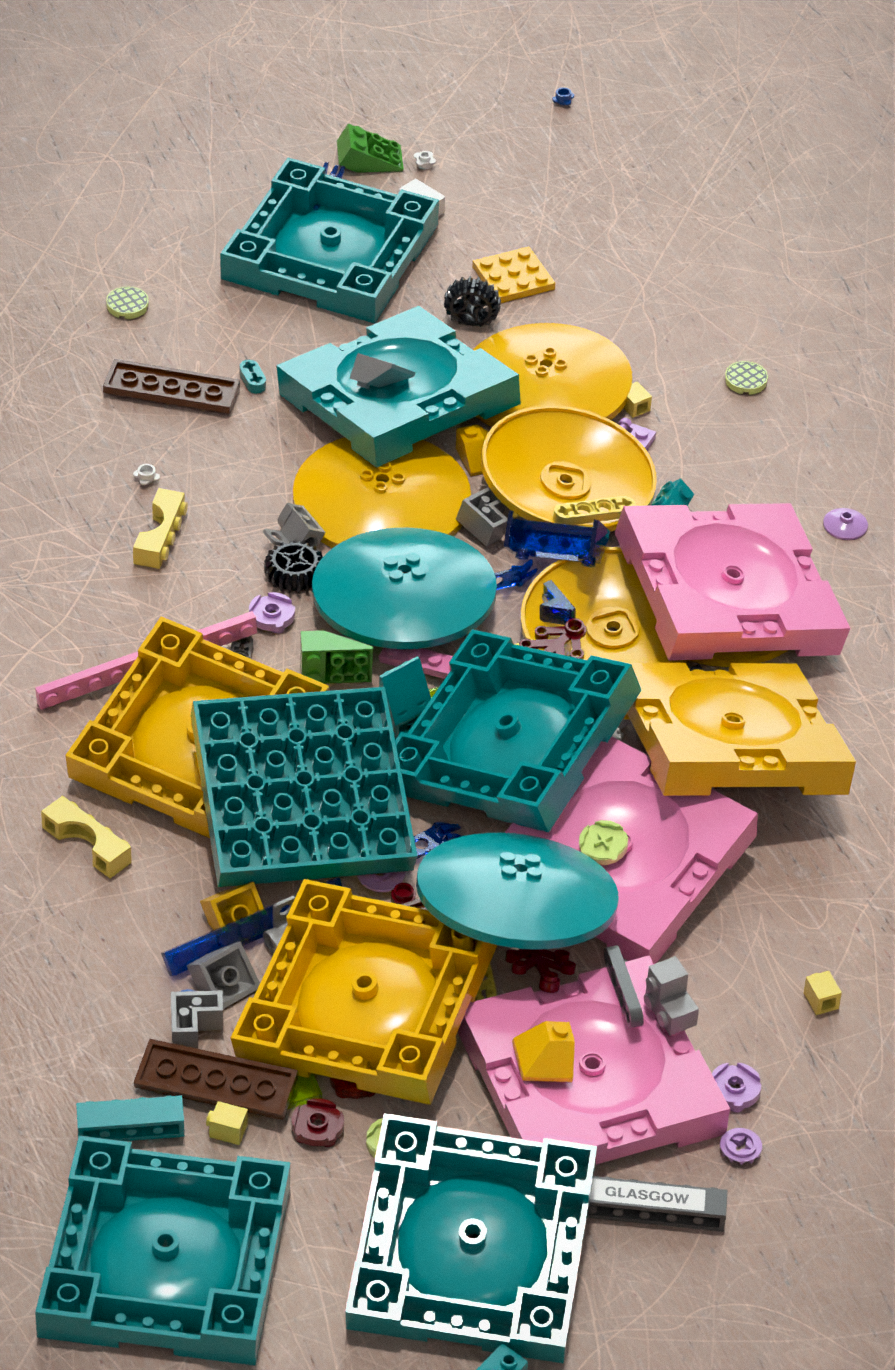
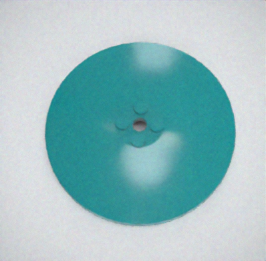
[312,527,497,649]
[416,832,619,949]

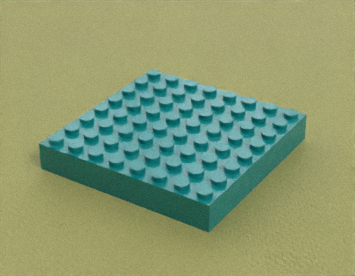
[190,687,417,887]

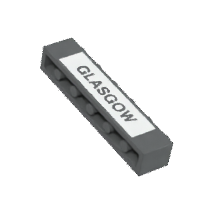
[587,1176,728,1232]

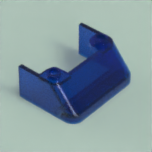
[504,511,610,567]

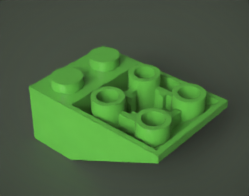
[337,123,404,173]
[300,631,373,684]

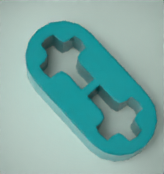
[239,359,266,394]

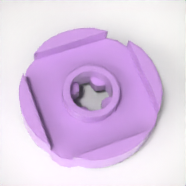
[249,592,295,634]
[712,1063,761,1113]

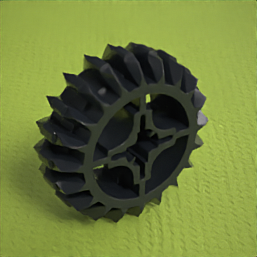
[444,275,501,327]
[264,540,323,593]

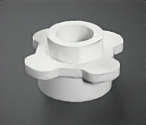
[414,151,436,169]
[133,464,160,485]

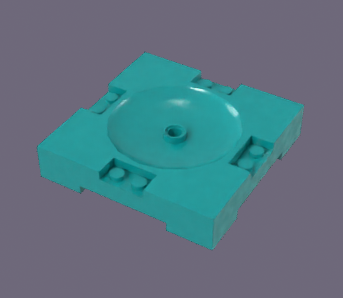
[220,157,439,324]
[276,306,521,467]
[395,629,642,833]
[345,1113,597,1364]
[35,1136,291,1366]

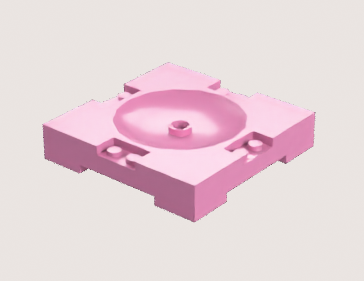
[615,503,851,661]
[505,737,758,964]
[458,956,730,1165]

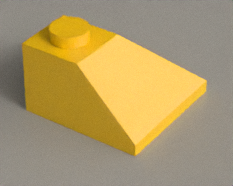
[455,425,489,476]
[200,882,271,946]
[512,1021,575,1082]

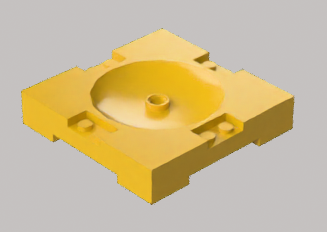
[65,616,329,838]
[624,662,856,796]
[230,879,497,1105]

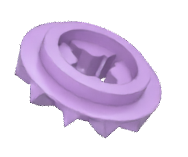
[720,1128,762,1165]

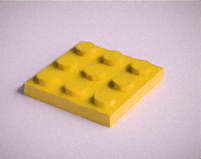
[472,246,555,303]

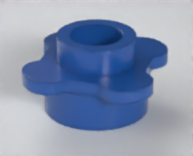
[552,87,574,105]

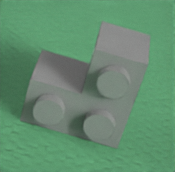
[456,487,509,547]
[644,956,699,1035]
[171,990,223,1049]

